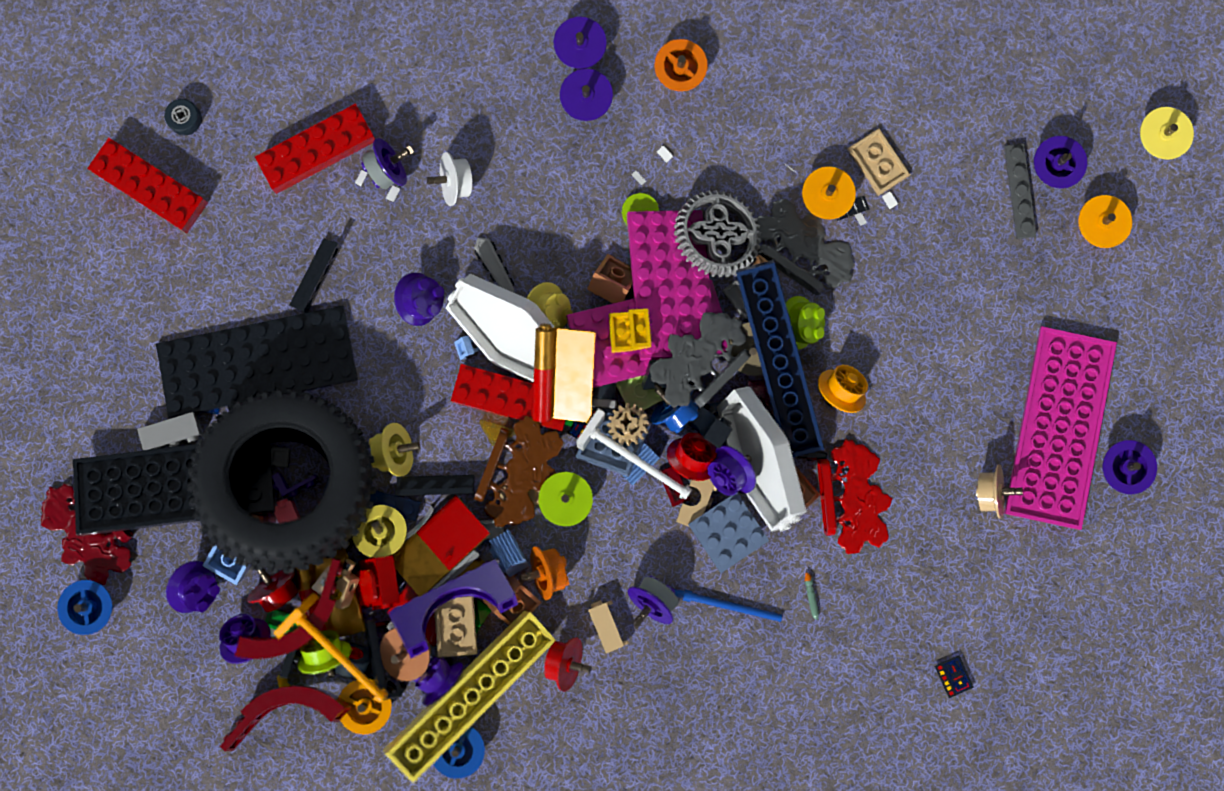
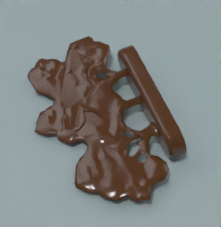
[474,416,564,527]

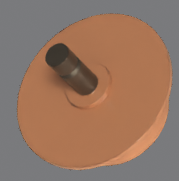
[380,628,431,681]

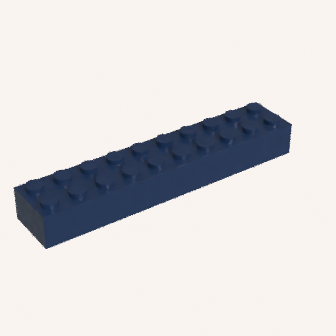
[736,260,824,457]

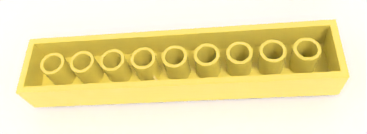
[382,610,556,783]

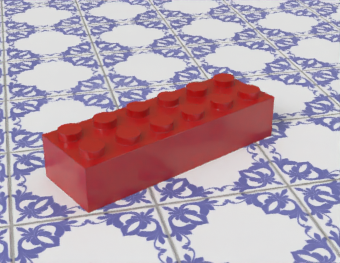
[255,103,375,194]
[87,137,208,234]
[450,364,565,433]

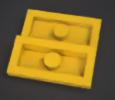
[609,309,651,353]

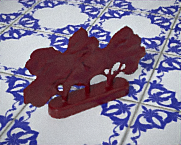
[41,484,133,585]

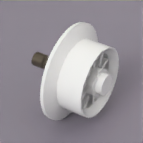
[426,152,472,206]

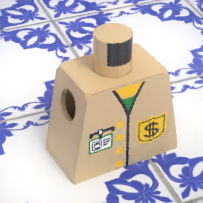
[312,559,359,609]

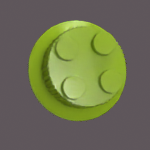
[786,296,825,350]

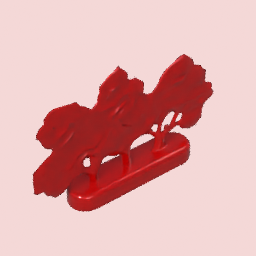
[817,439,893,554]

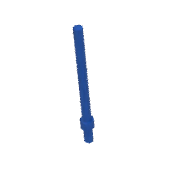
[673,588,782,622]

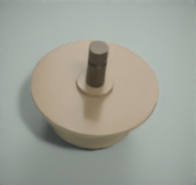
[976,464,1023,519]

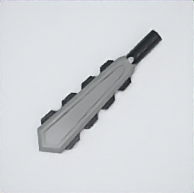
[474,237,515,293]

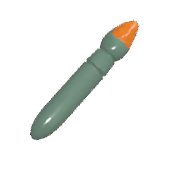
[804,572,819,620]

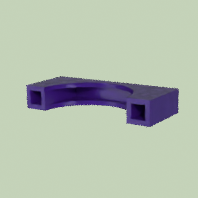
[388,559,518,659]

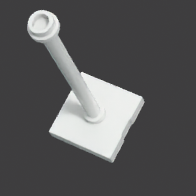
[577,409,692,499]

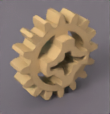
[607,403,650,446]

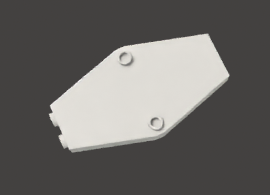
[446,274,554,382]
[717,386,806,532]

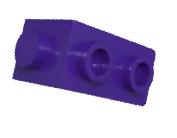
[271,472,319,498]

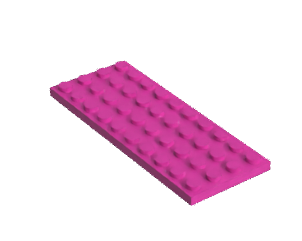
[1004,326,1117,530]

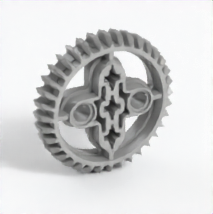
[674,190,762,278]

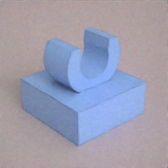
[454,336,479,360]

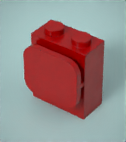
[355,555,400,610]

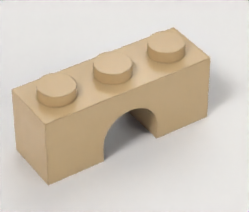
[676,479,717,527]

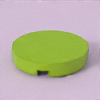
[622,193,659,225]

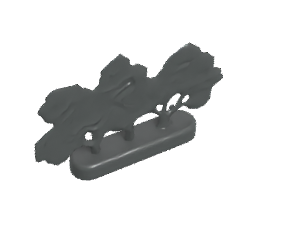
[755,199,854,295]
[650,312,752,408]

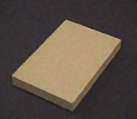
[847,128,910,196]
[435,596,478,658]

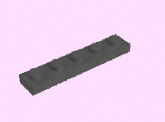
[1004,144,1037,239]

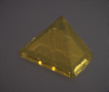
[479,419,516,447]

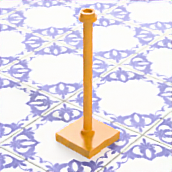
[274,592,387,703]

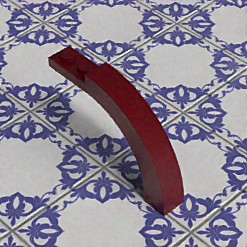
[234,557,343,659]
[220,686,352,752]

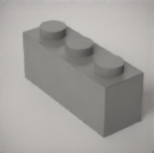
[137,412,203,451]

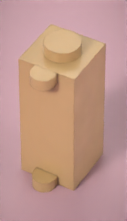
[588,600,629,653]

